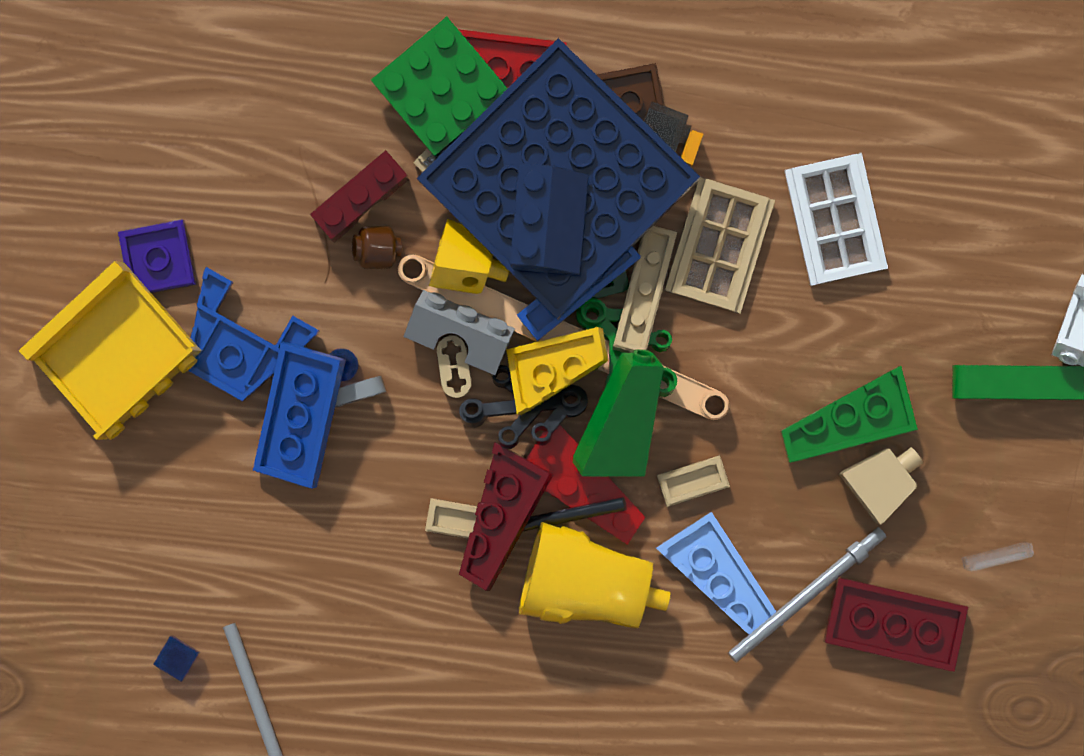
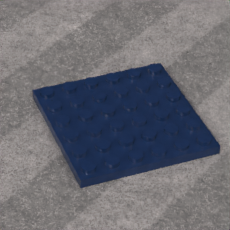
[417,38,700,320]

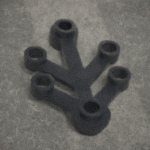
[459,365,588,449]

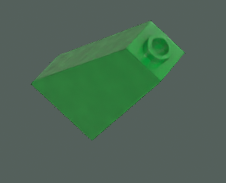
[572,349,664,476]

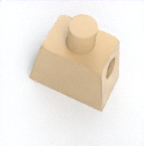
[839,447,923,525]

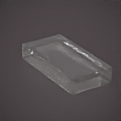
[962,542,1035,572]

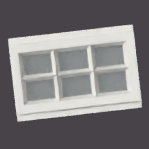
[784,153,888,286]

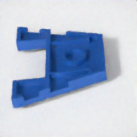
[188,267,319,401]

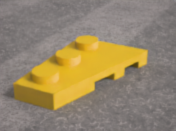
[506,327,608,415]

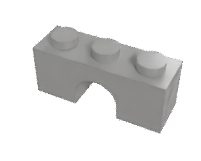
[403,290,515,375]

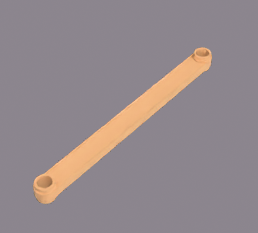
[398,254,729,420]

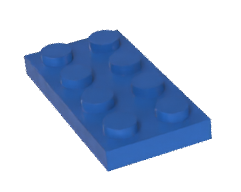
[253,342,346,489]

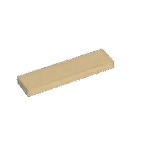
[612,226,677,353]

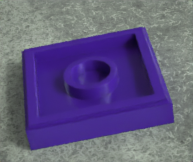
[118,219,196,293]

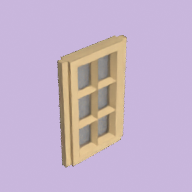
[665,177,775,314]

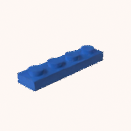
[517,246,641,341]

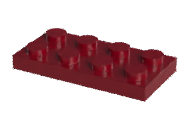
[823,577,969,672]

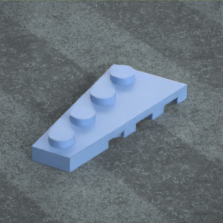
[656,512,784,634]

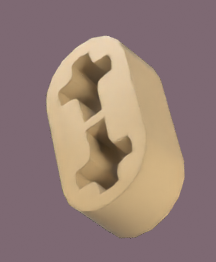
[437,336,472,398]

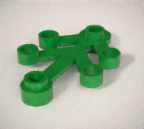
[576,298,677,397]

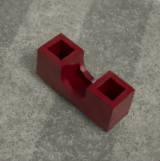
[310,150,410,243]

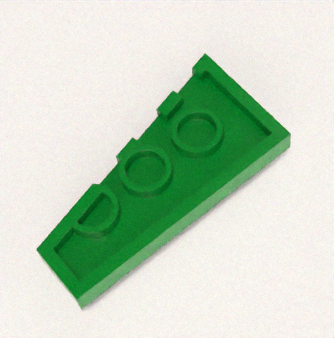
[780,366,918,463]

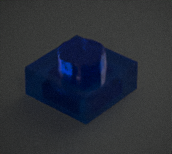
[153,635,200,682]

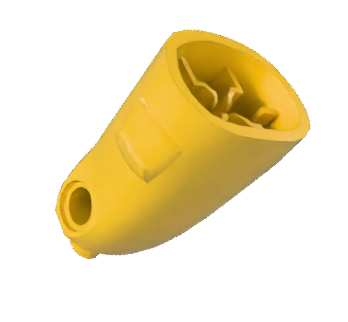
[519,522,670,629]

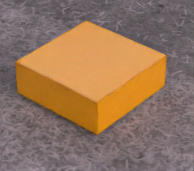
[681,130,703,167]

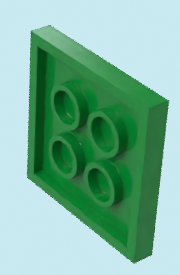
[371,16,507,157]

